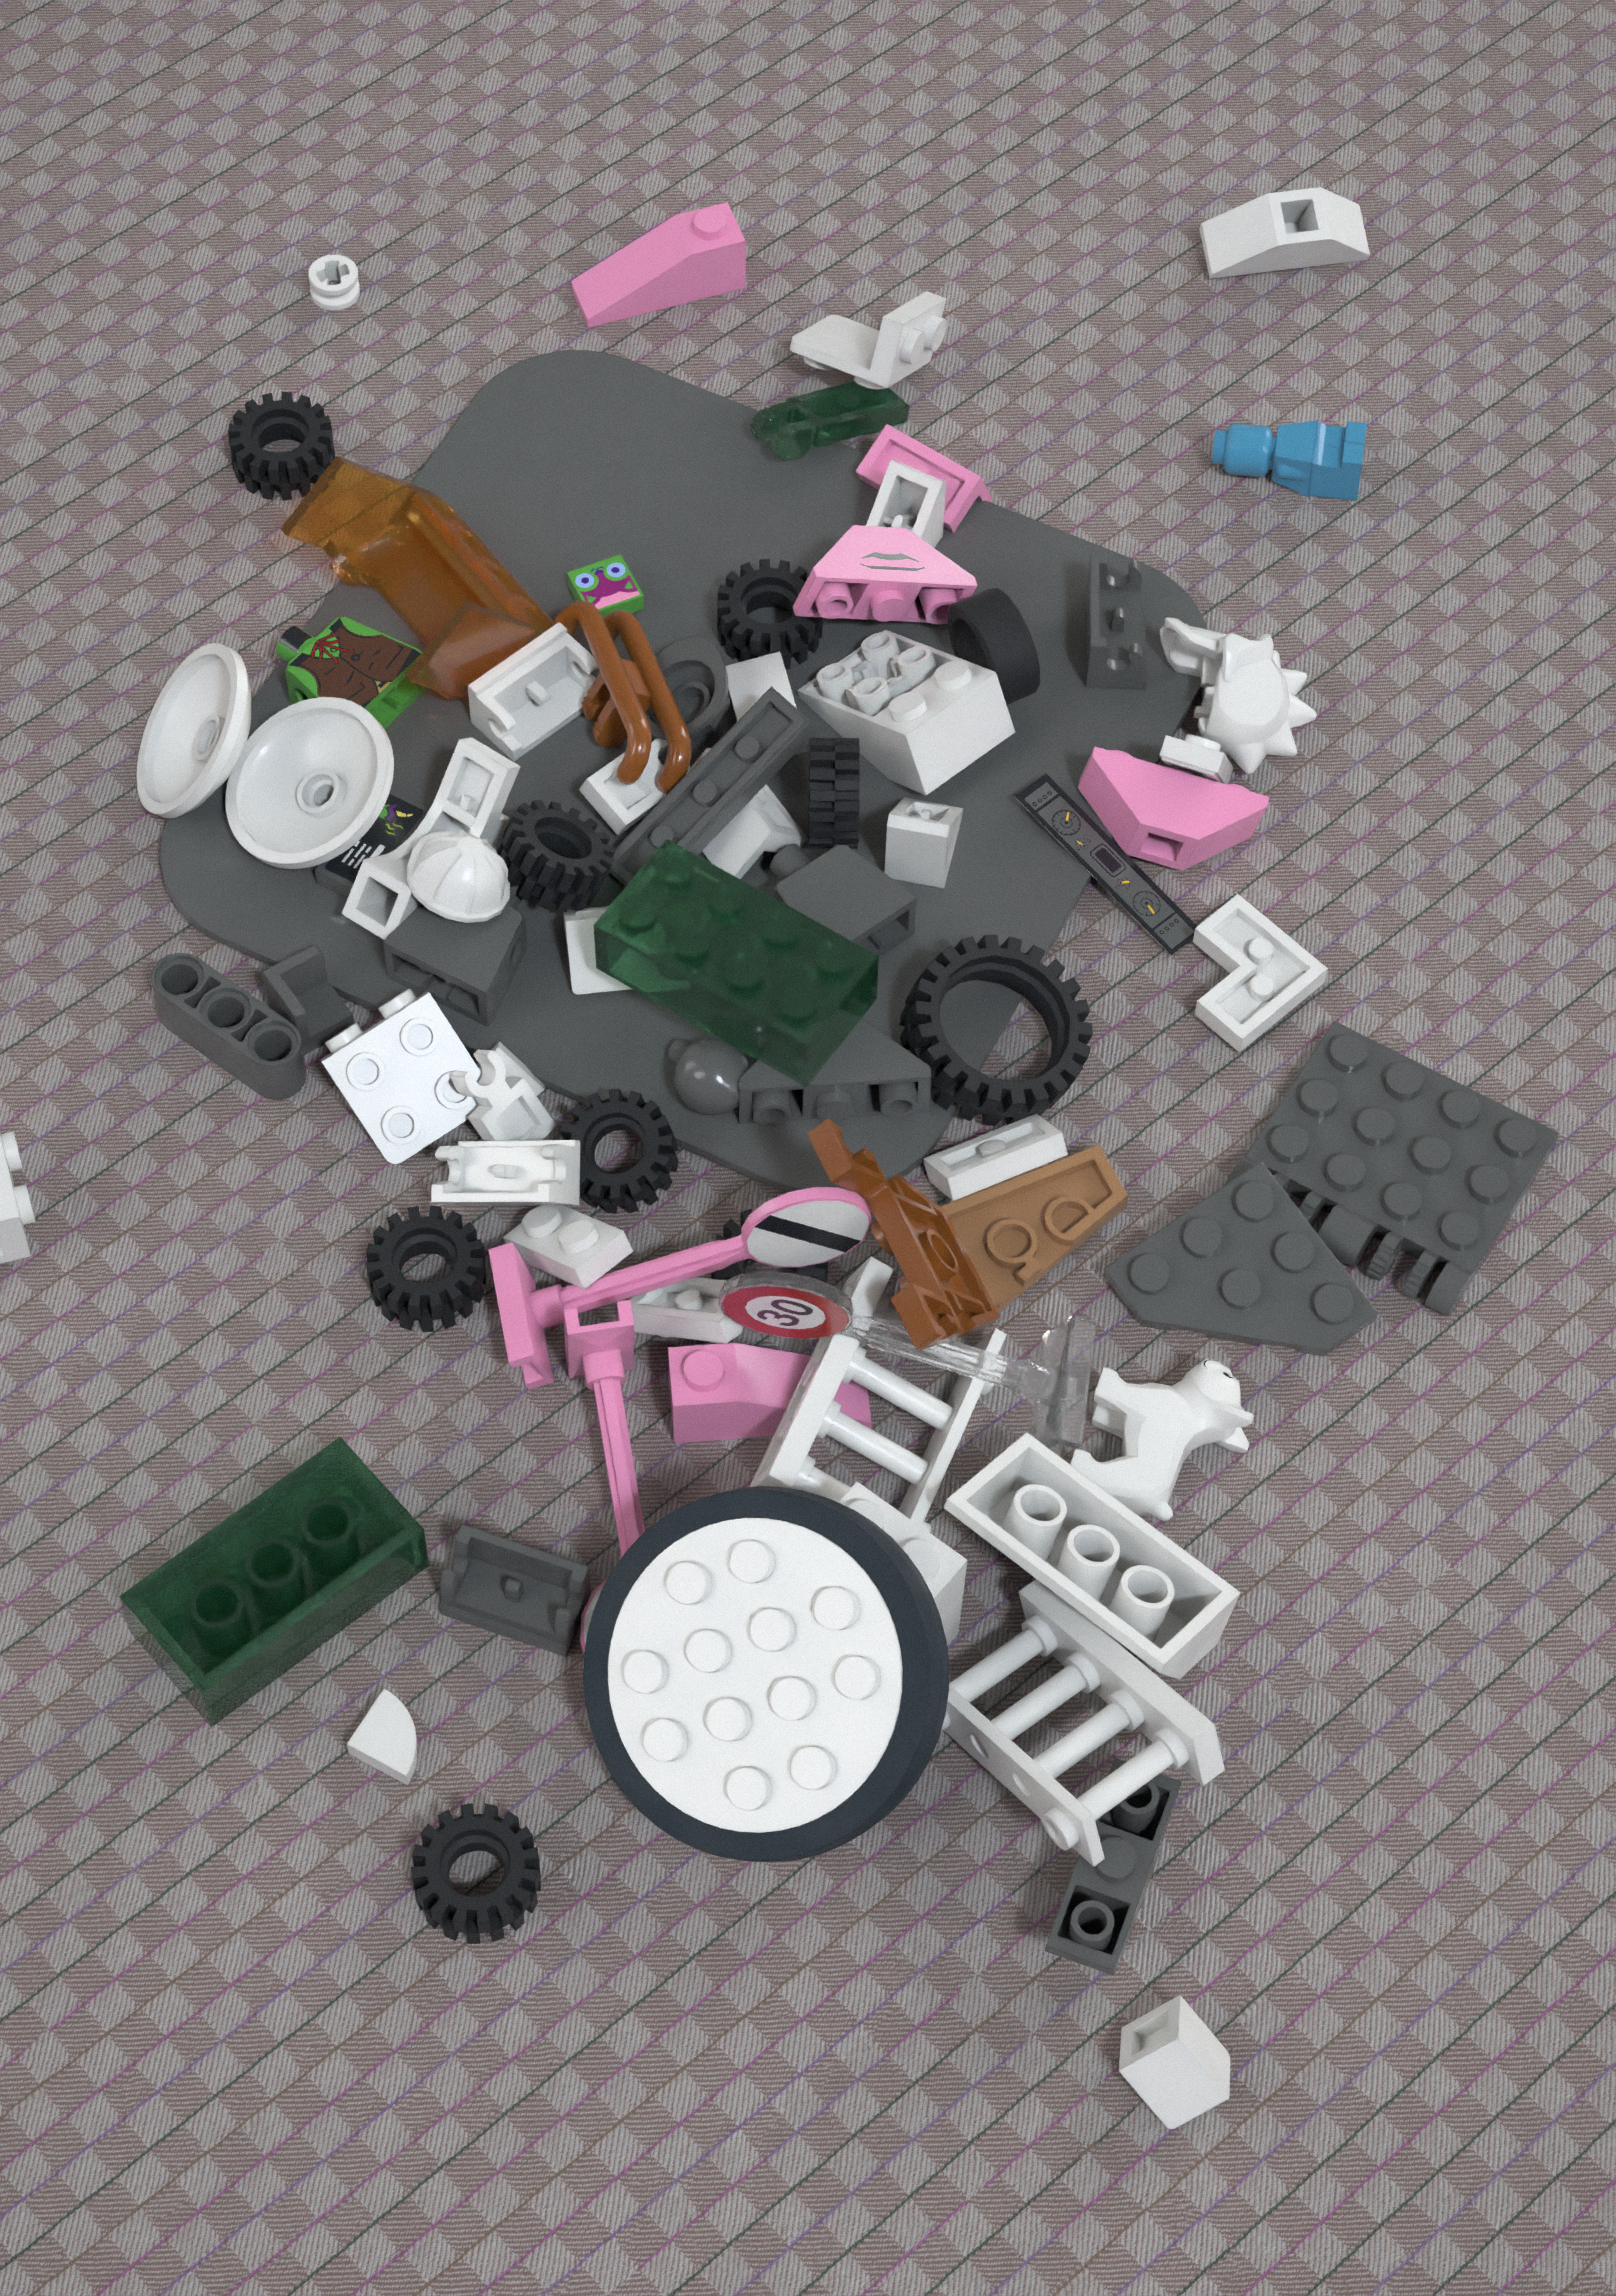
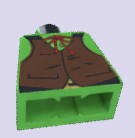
[276,617,427,730]

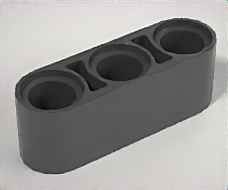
[151,953,307,1100]

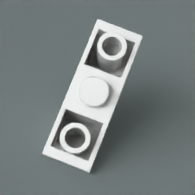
[1199,187,1370,279]

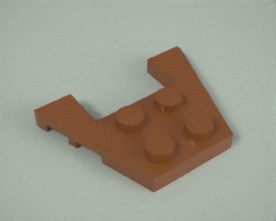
[807,1119,1000,1350]

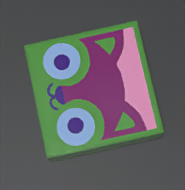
[567,554,644,617]

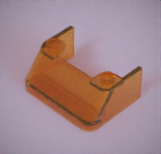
[280,456,554,700]

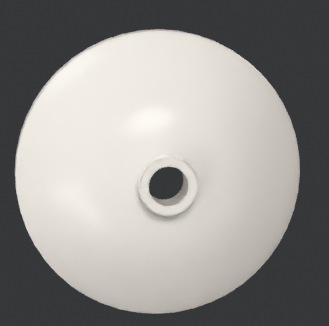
[136,643,251,819]
[225,697,394,869]

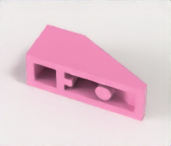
[571,202,746,328]
[668,1343,872,1444]

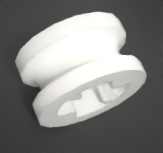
[308,255,360,311]

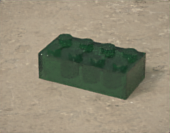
[593,839,879,1088]
[119,1436,429,1728]

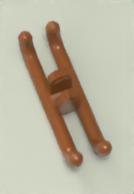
[553,600,692,794]

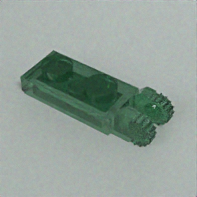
[749,381,910,461]

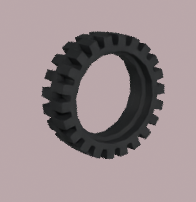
[900,935,1093,1126]

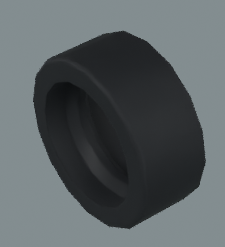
[947,588,1040,705]

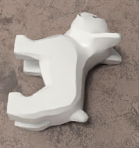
[1070,1358,1254,1521]

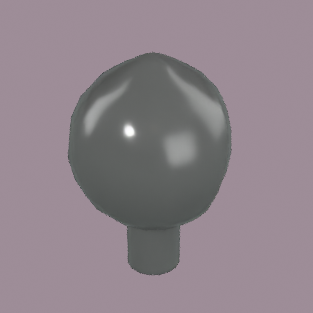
[668,1038,750,1115]

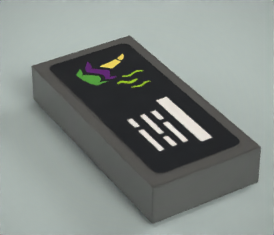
[315,789,430,898]

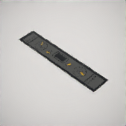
[1014,773,1197,956]

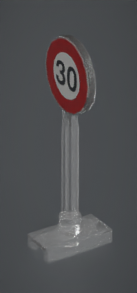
[718,1271,1096,1455]

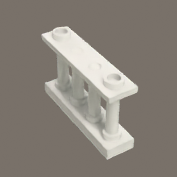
[750,1256,1007,1533]
[941,1579,1225,1867]

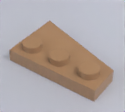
[940,1145,1128,1314]

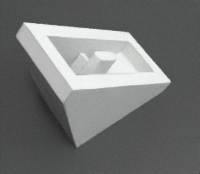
[866,460,946,548]
[884,797,963,888]

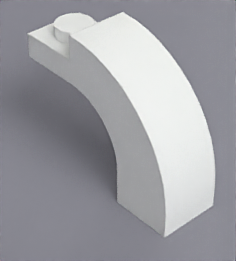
[342,737,521,940]

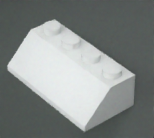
[944,1432,1241,1680]

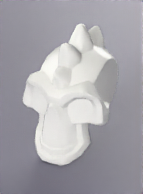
[1160,617,1317,774]

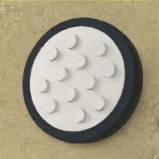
[583,1486,949,1863]

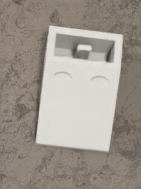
[797,629,1015,795]

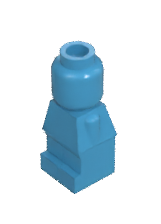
[1212,420,1367,501]

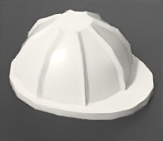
[407,830,510,923]

